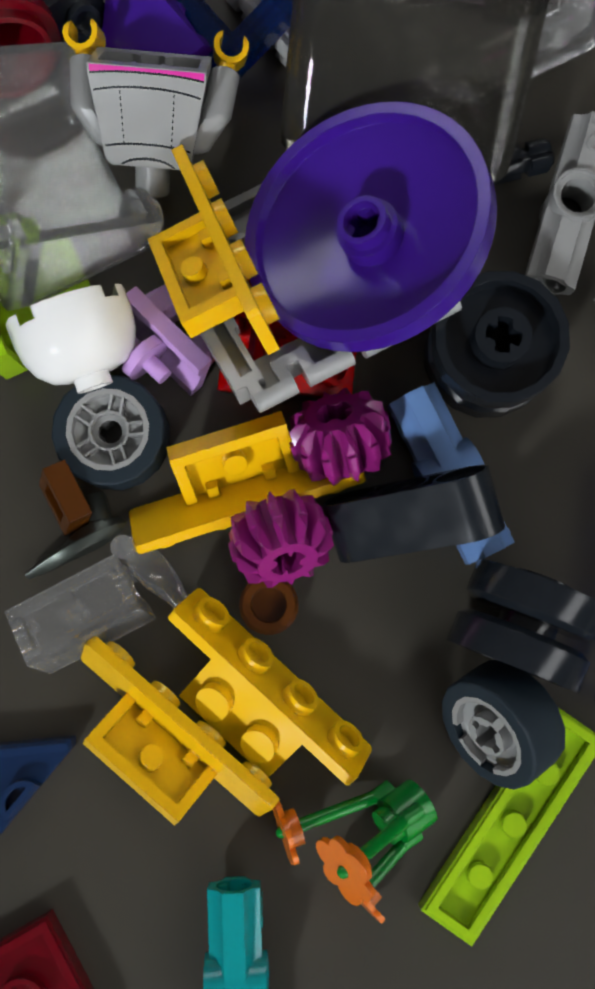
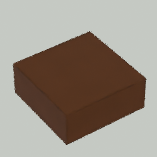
[39,459,92,536]

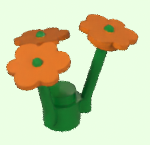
[273,779,438,924]

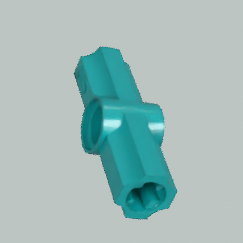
[203,876,269,989]

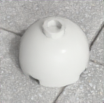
[5,284,136,394]

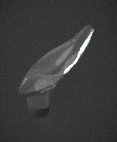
[110,535,188,608]

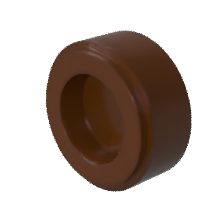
[239,581,299,635]

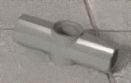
[524,111,595,295]

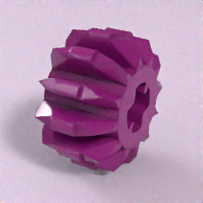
[289,388,392,486]
[228,489,334,588]

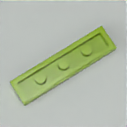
[418,707,595,947]

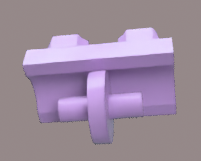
[122,284,215,396]

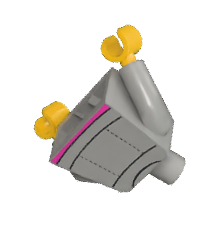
[62,18,249,198]

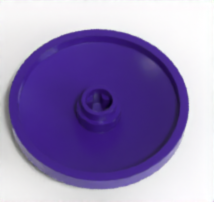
[245,101,497,352]

